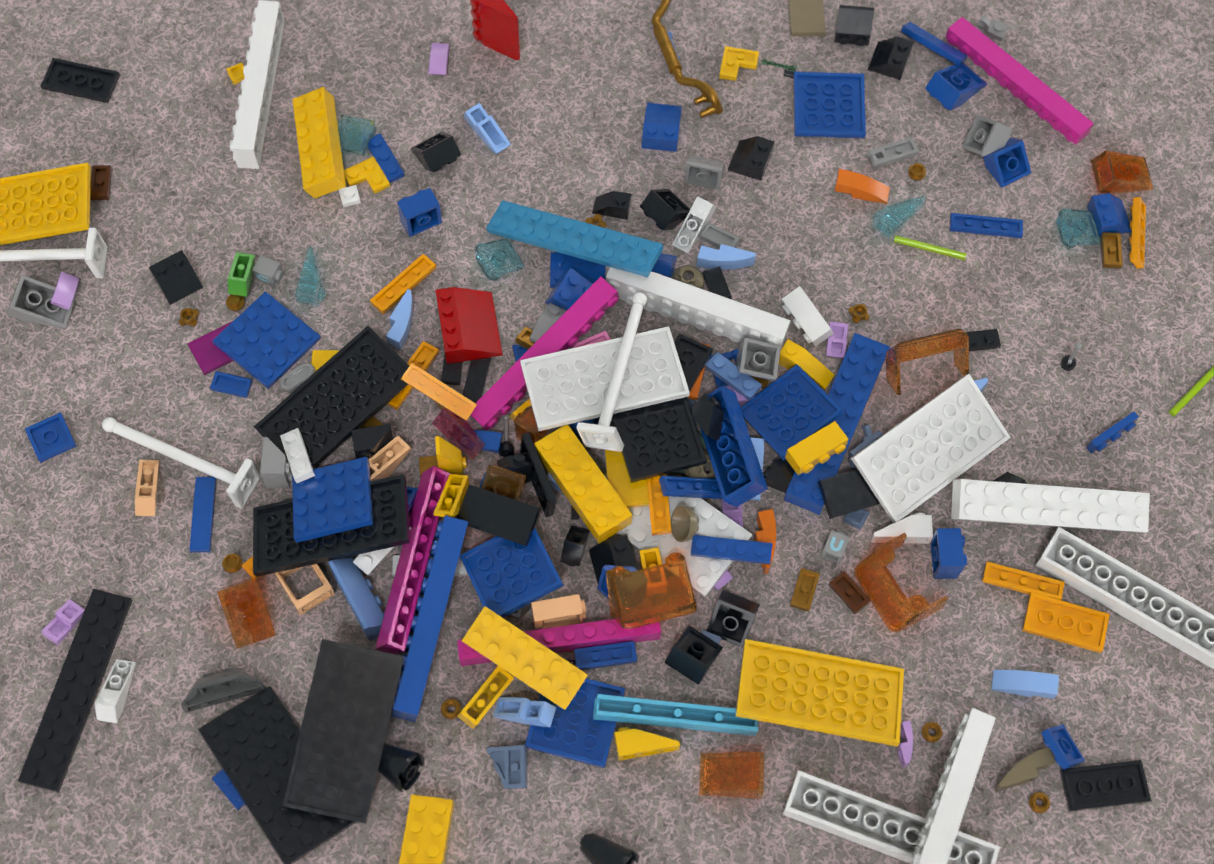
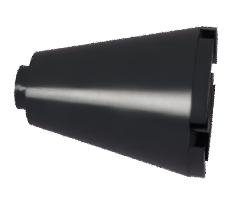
[378,743,424,792]
[580,833,639,864]

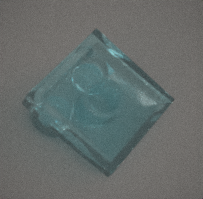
[338,115,376,156]
[1056,209,1101,248]
[475,238,524,281]

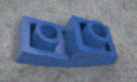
[461,430,503,453]

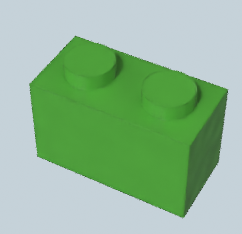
[228,252,255,297]

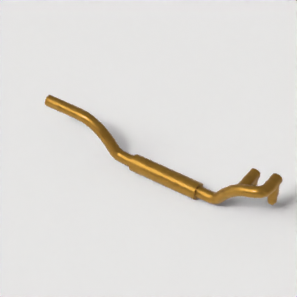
[652,0,723,118]

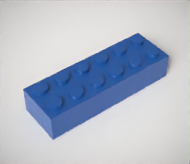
[692,386,768,507]

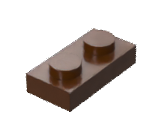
[90,165,112,200]
[829,571,871,614]

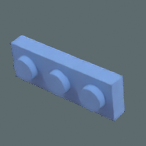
[705,352,762,401]

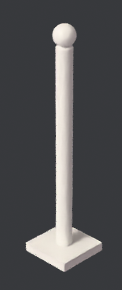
[0,228,108,278]
[577,292,647,452]
[102,417,261,509]

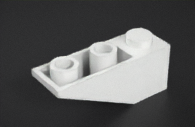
[672,196,717,253]
[95,659,136,723]

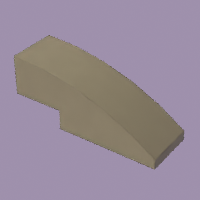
[995,747,1055,792]

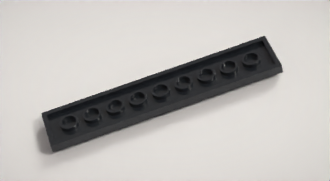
[18,589,133,793]

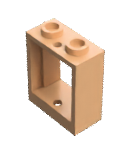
[275,564,335,615]
[531,594,586,630]

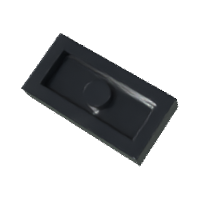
[959,329,1001,352]

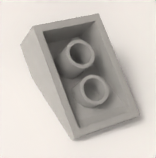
[6,275,77,329]

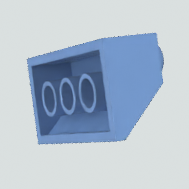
[328,558,385,641]

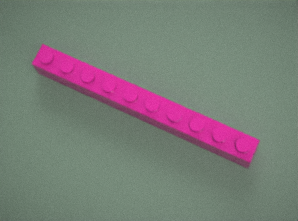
[945,17,1094,145]
[470,277,619,431]
[375,466,450,655]
[457,613,661,666]

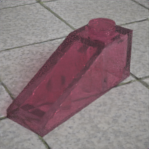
[432,408,485,460]

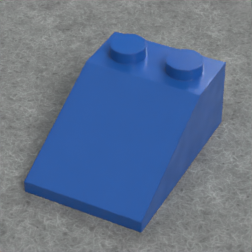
[925,63,987,110]
[641,102,682,152]

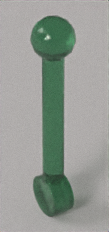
[761,58,797,72]

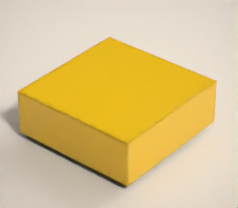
[226,62,245,85]

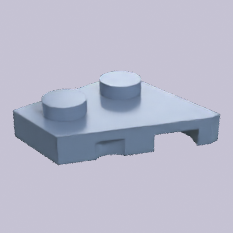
[486,745,527,789]

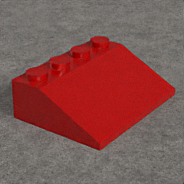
[470,0,520,61]
[435,287,503,364]

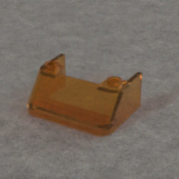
[886,329,969,395]
[854,533,948,633]

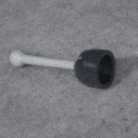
[1060,343,1082,371]
[499,414,514,457]

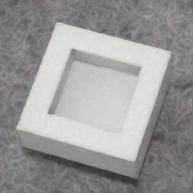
[339,185,361,207]

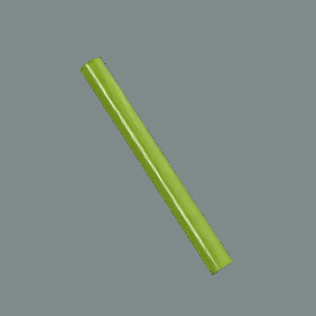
[894,235,967,260]
[1169,366,1214,417]

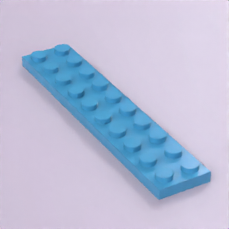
[486,200,664,278]

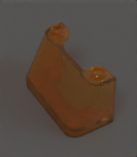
[606,552,697,629]

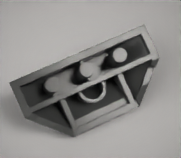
[181,668,266,713]

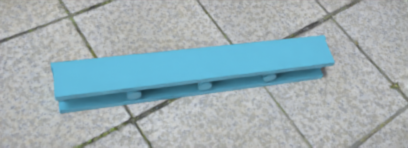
[593,694,758,736]

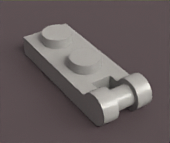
[866,137,919,170]

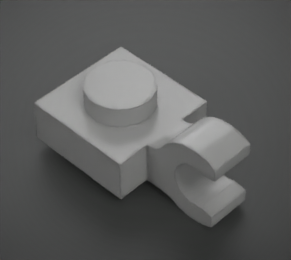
[976,15,1009,42]

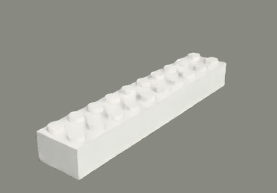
[230,0,285,169]
[606,267,791,350]
[951,479,1150,533]
[1035,527,1214,669]
[910,708,996,864]
[782,770,1000,864]

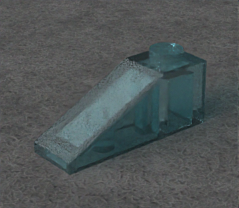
[872,195,926,240]
[295,246,325,306]

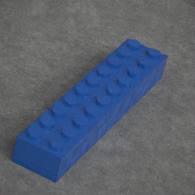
[784,333,890,515]
[391,516,468,722]

